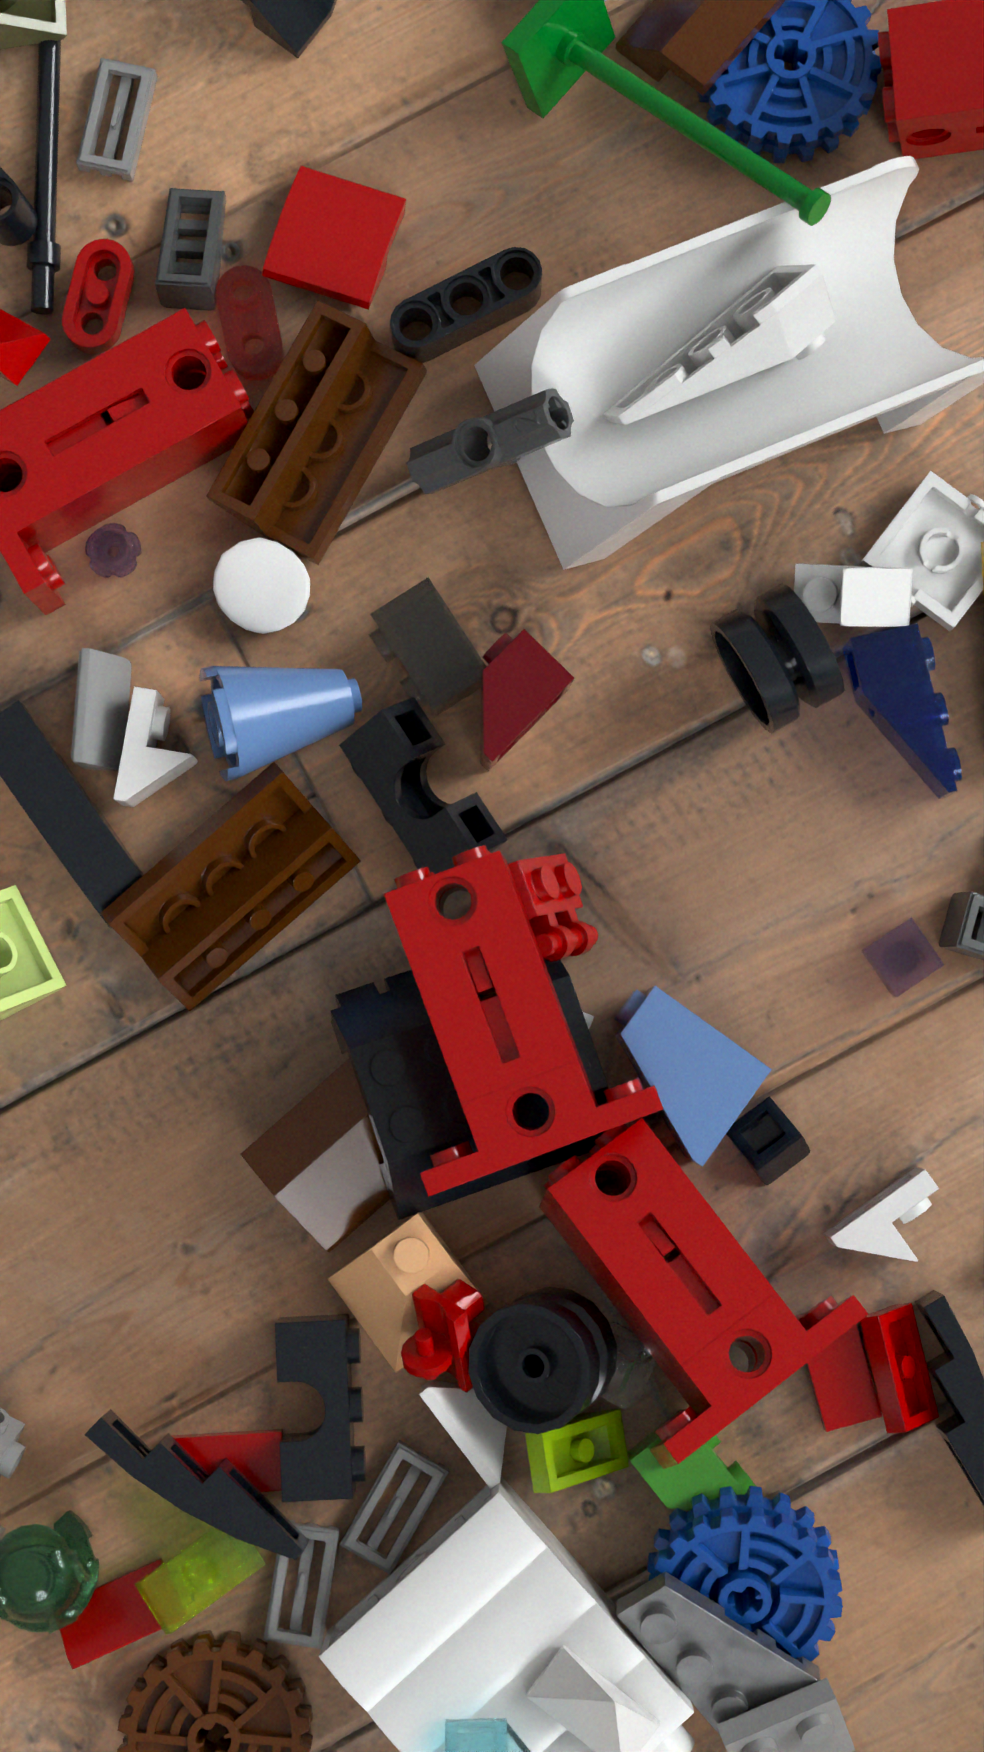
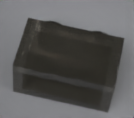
[368,577,487,718]

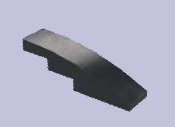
[0,700,144,928]
[915,1290,984,1507]
[84,1409,309,1560]

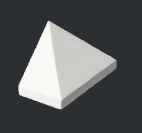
[419,1380,507,1489]
[526,1645,660,1752]

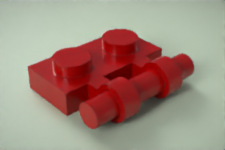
[508,853,598,961]

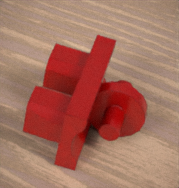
[401,1279,484,1393]

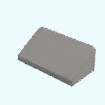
[71,648,132,771]

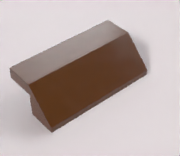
[616,0,785,95]
[206,300,427,565]
[101,762,361,1011]
[240,1059,390,1253]

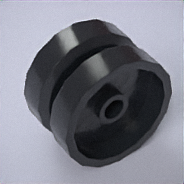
[710,583,845,734]
[468,1287,617,1434]

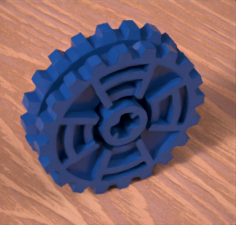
[697,0,882,164]
[647,1486,843,1661]

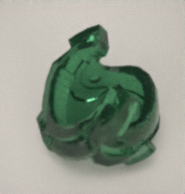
[0,1510,100,1634]

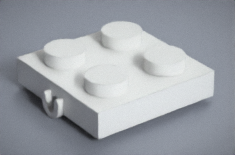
[860,471,984,632]

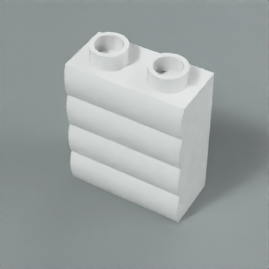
[319,1476,695,1752]

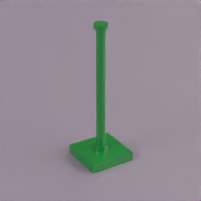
[501,0,831,226]

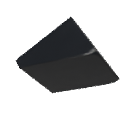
[726,1096,810,1185]

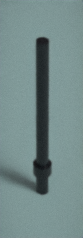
[26,40,61,315]

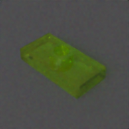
[134,1527,266,1635]

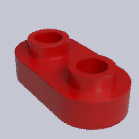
[62,239,135,354]

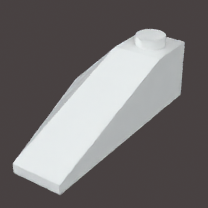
[604,264,836,425]

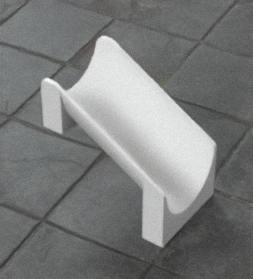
[474,156,984,570]

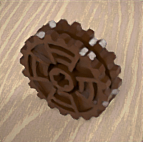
[117,1630,313,1752]

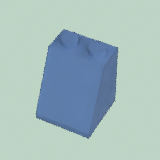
[614,986,772,1167]

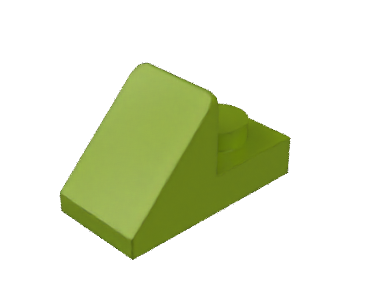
[525,1409,629,1493]

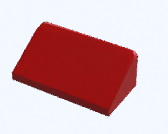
[54,1558,185,1669]

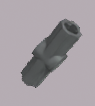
[406,388,574,494]

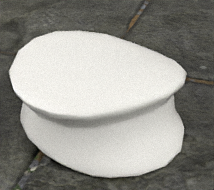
[213,537,310,634]

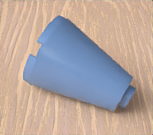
[199,666,362,781]

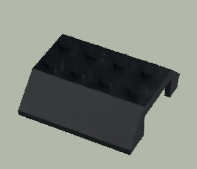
[331,958,608,1220]

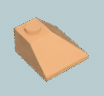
[328,1212,489,1372]

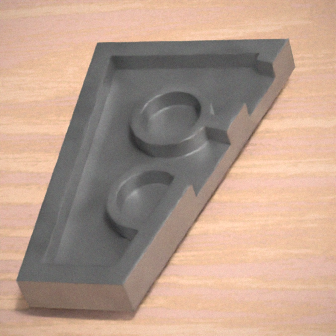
[616,1572,821,1735]

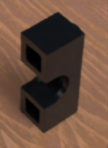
[339,697,508,874]
[275,1314,366,1502]

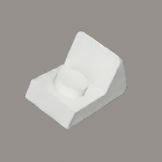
[794,563,913,627]
[114,686,198,807]
[823,1167,939,1262]

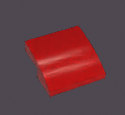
[262,165,406,310]

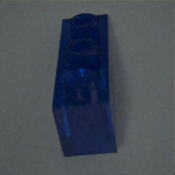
[843,623,962,799]

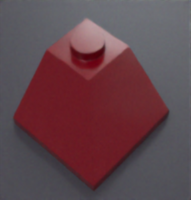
[480,629,574,772]

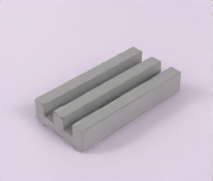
[76,58,158,182]
[340,1440,449,1574]
[263,1519,340,1649]

